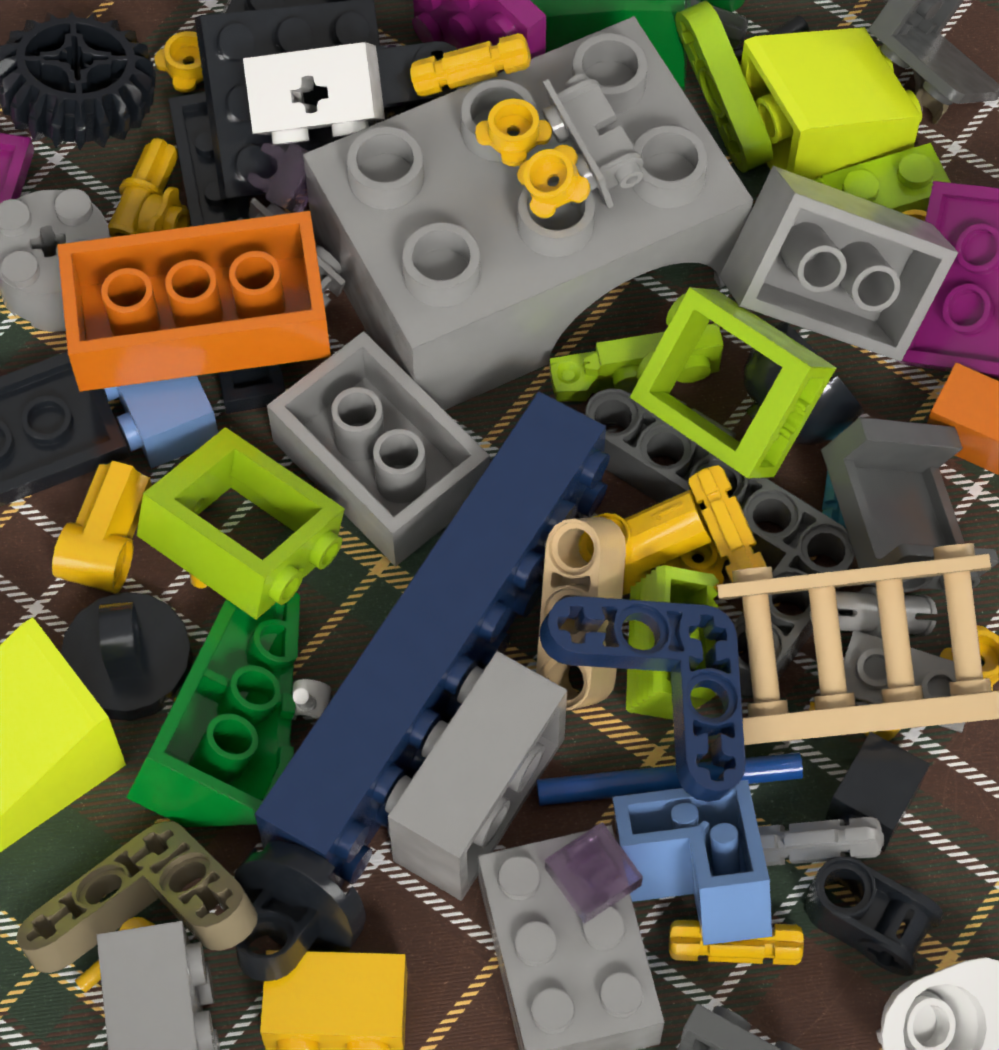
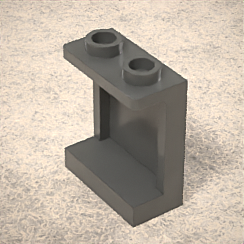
[821,417,999,594]

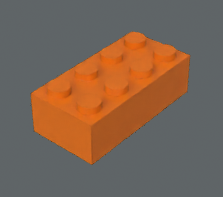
[57,211,331,392]

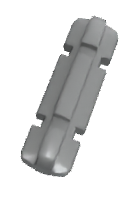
[758,817,884,866]

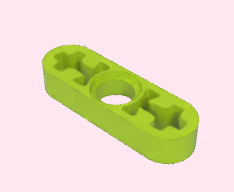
[675,1,773,173]

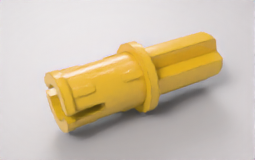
[108,138,179,237]

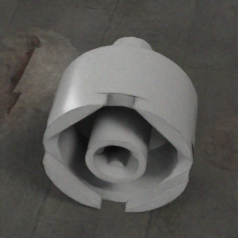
[0,189,111,332]

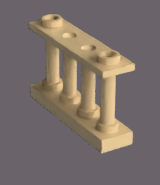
[717,543,999,745]

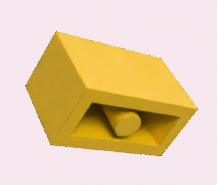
[260,950,408,1050]

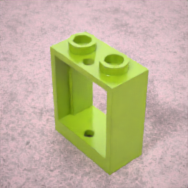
[629,287,836,479]
[136,427,345,620]

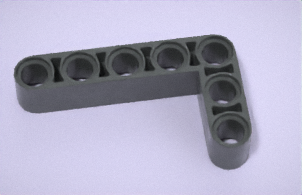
[585,389,855,696]

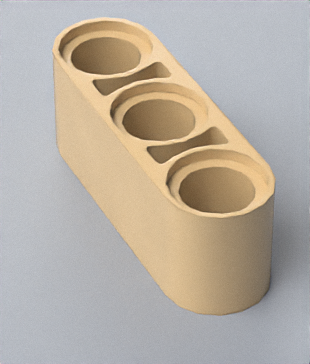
[536,517,626,710]

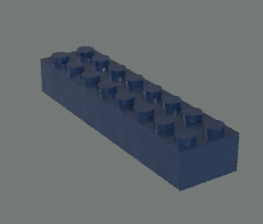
[255,391,610,888]

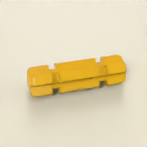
[410,33,531,97]
[688,465,767,583]
[669,920,804,965]

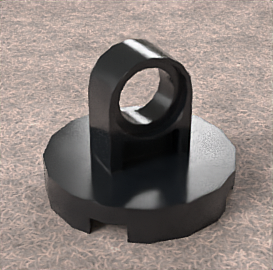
[61,592,193,721]
[234,840,366,981]

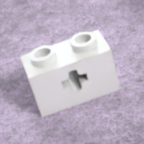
[243,42,385,145]

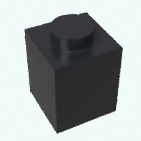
[825,732,930,852]

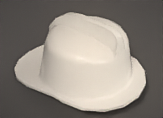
[876,957,999,1050]

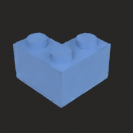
[613,780,772,945]

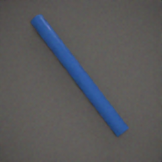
[536,752,803,806]

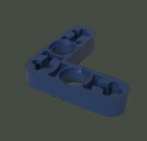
[539,596,746,802]

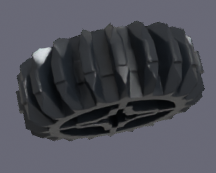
[0,10,156,151]

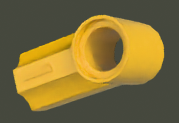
[52,461,152,594]
[578,490,712,595]

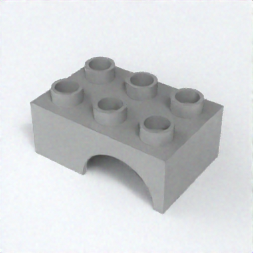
[303,16,753,410]

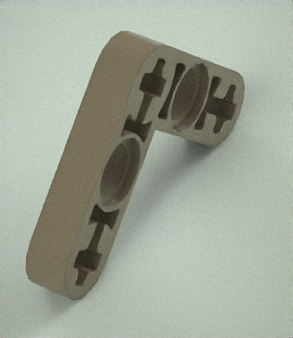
[16,821,258,973]

